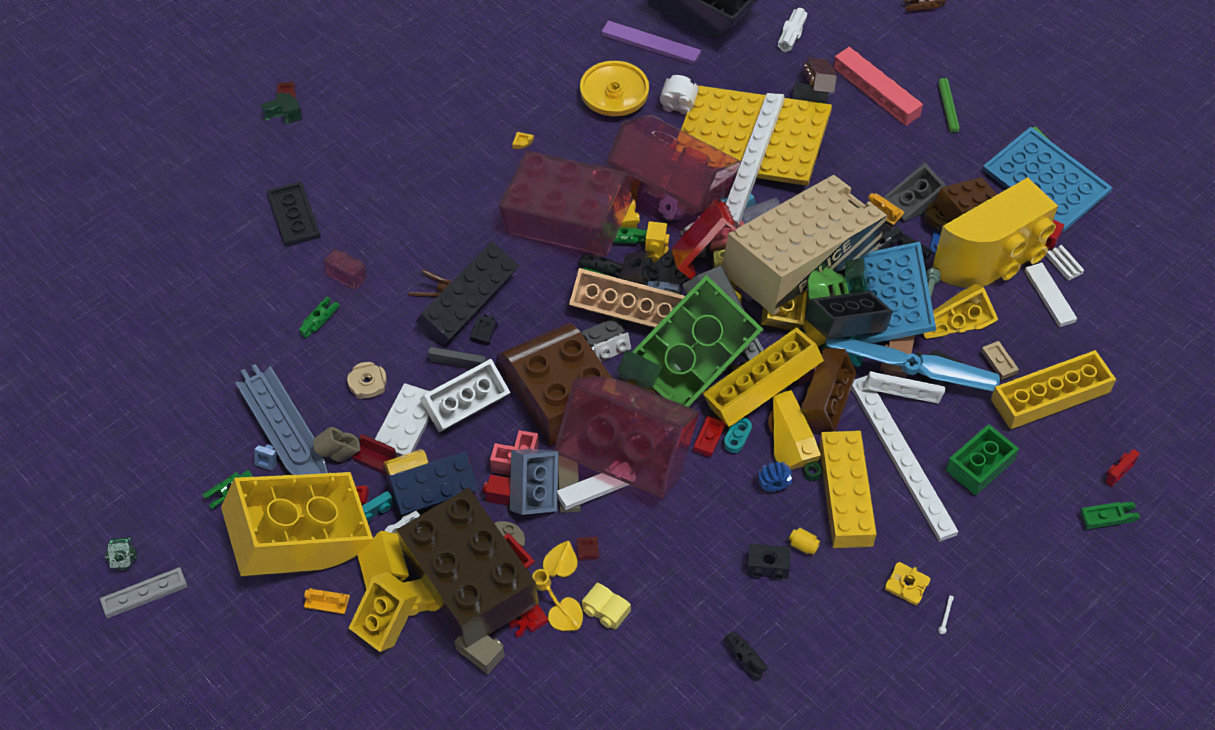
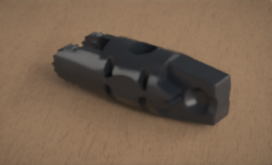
[878,226,903,250]
[578,253,623,278]
[723,631,768,681]

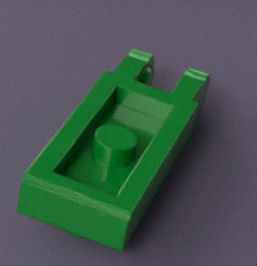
[1080,502,1140,529]

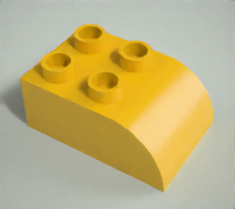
[932,177,1058,288]
[221,472,373,576]

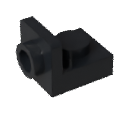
[471,314,499,343]

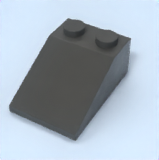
[883,163,947,221]

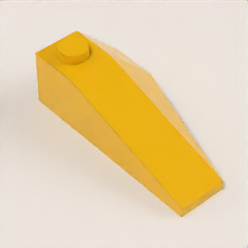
[773,390,821,470]

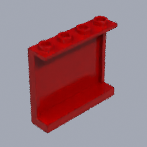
[671,199,737,279]

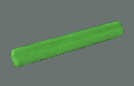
[938,78,960,133]

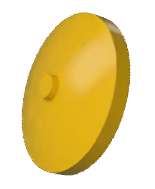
[580,61,649,116]

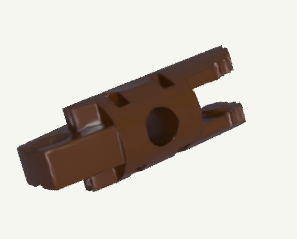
[903,0,946,12]

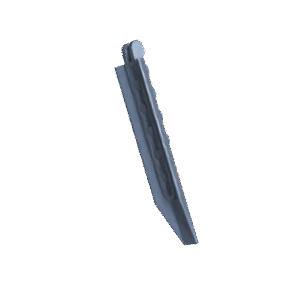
[235,364,328,475]

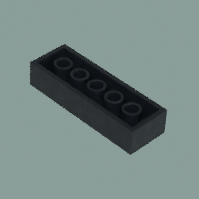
[416,241,519,347]

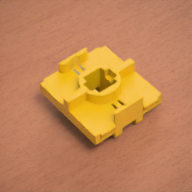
[885,562,930,606]

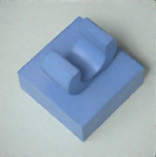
[254,444,276,471]

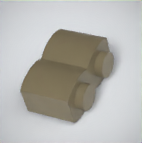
[313,427,360,462]

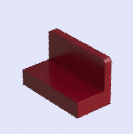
[352,434,397,476]

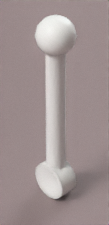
[938,595,954,634]

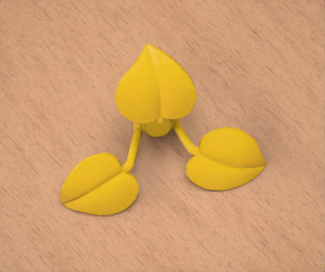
[532,541,583,631]

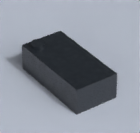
[805,291,893,339]

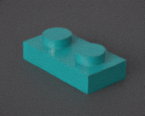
[362,491,393,522]

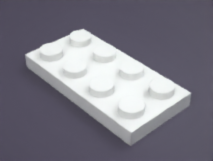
[375,383,431,457]

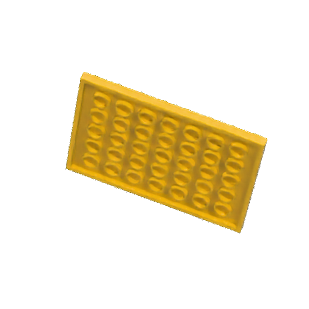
[670,85,832,186]

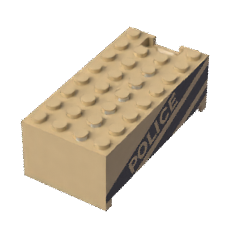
[722,175,887,315]

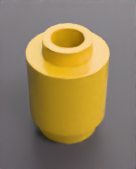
[789,528,821,555]

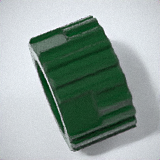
[803,462,822,482]

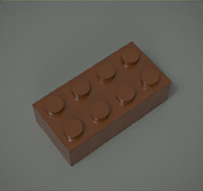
[801,348,857,433]

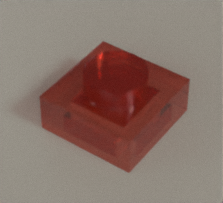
[277,82,296,101]
[577,537,599,560]

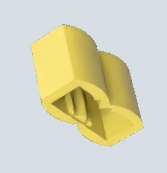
[582,583,631,629]

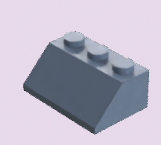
[510,449,559,515]

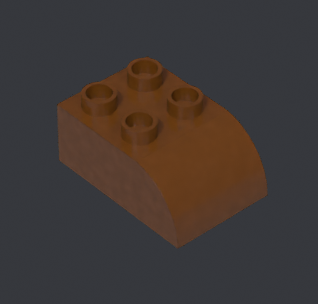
[496,323,619,446]

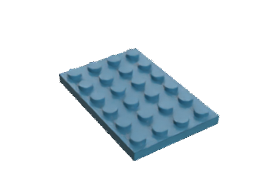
[982,127,1113,232]
[848,242,937,343]

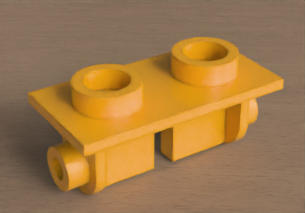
[868,193,905,226]
[304,588,350,614]

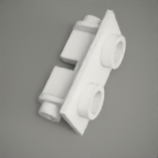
[591,332,631,362]

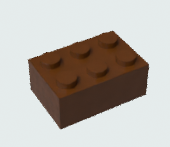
[934,177,997,222]

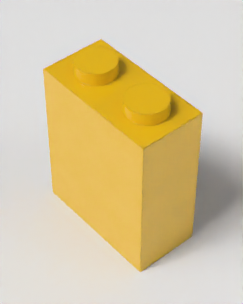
[357,531,409,589]

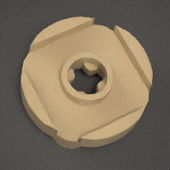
[347,362,387,399]

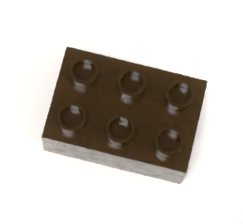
[396,487,539,648]

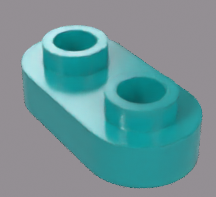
[724,418,752,453]

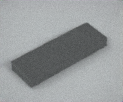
[428,347,486,369]

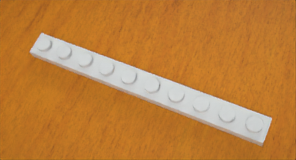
[725,93,785,227]
[851,376,958,542]

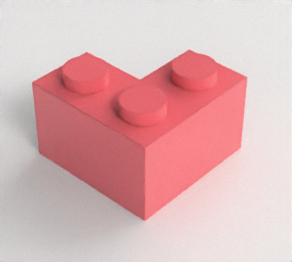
[490,430,539,476]

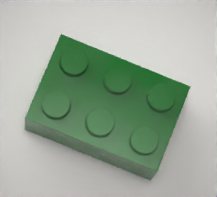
[946,424,1019,495]

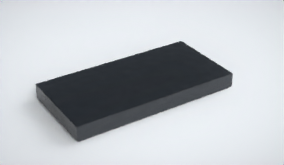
[267,181,321,247]

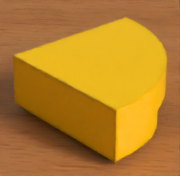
[512,132,534,149]

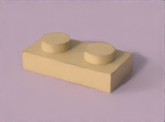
[981,341,1019,380]

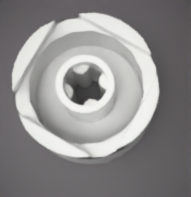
[660,75,699,115]

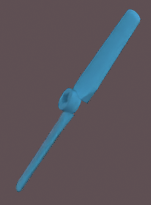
[826,337,1000,391]

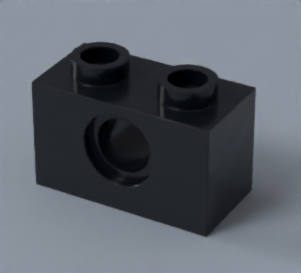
[620,251,653,286]
[747,544,791,580]

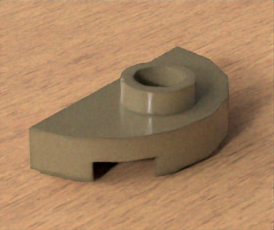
[494,521,525,548]

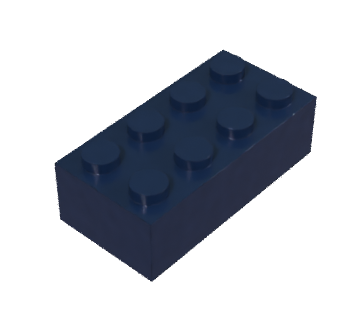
[386,451,479,515]

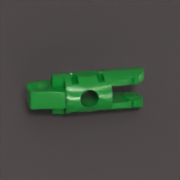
[600,227,647,244]
[299,296,340,338]
[202,470,253,509]

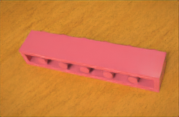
[833,47,923,126]

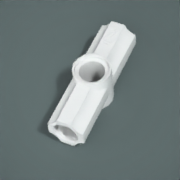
[778,8,807,52]

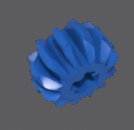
[758,461,792,493]

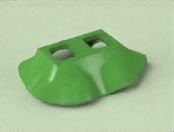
[808,268,849,300]

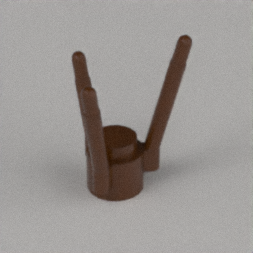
[408,269,452,297]

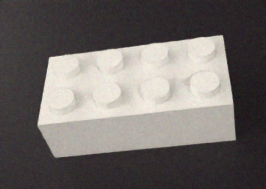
[420,359,510,433]

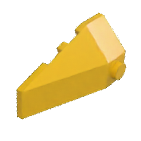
[922,284,998,339]

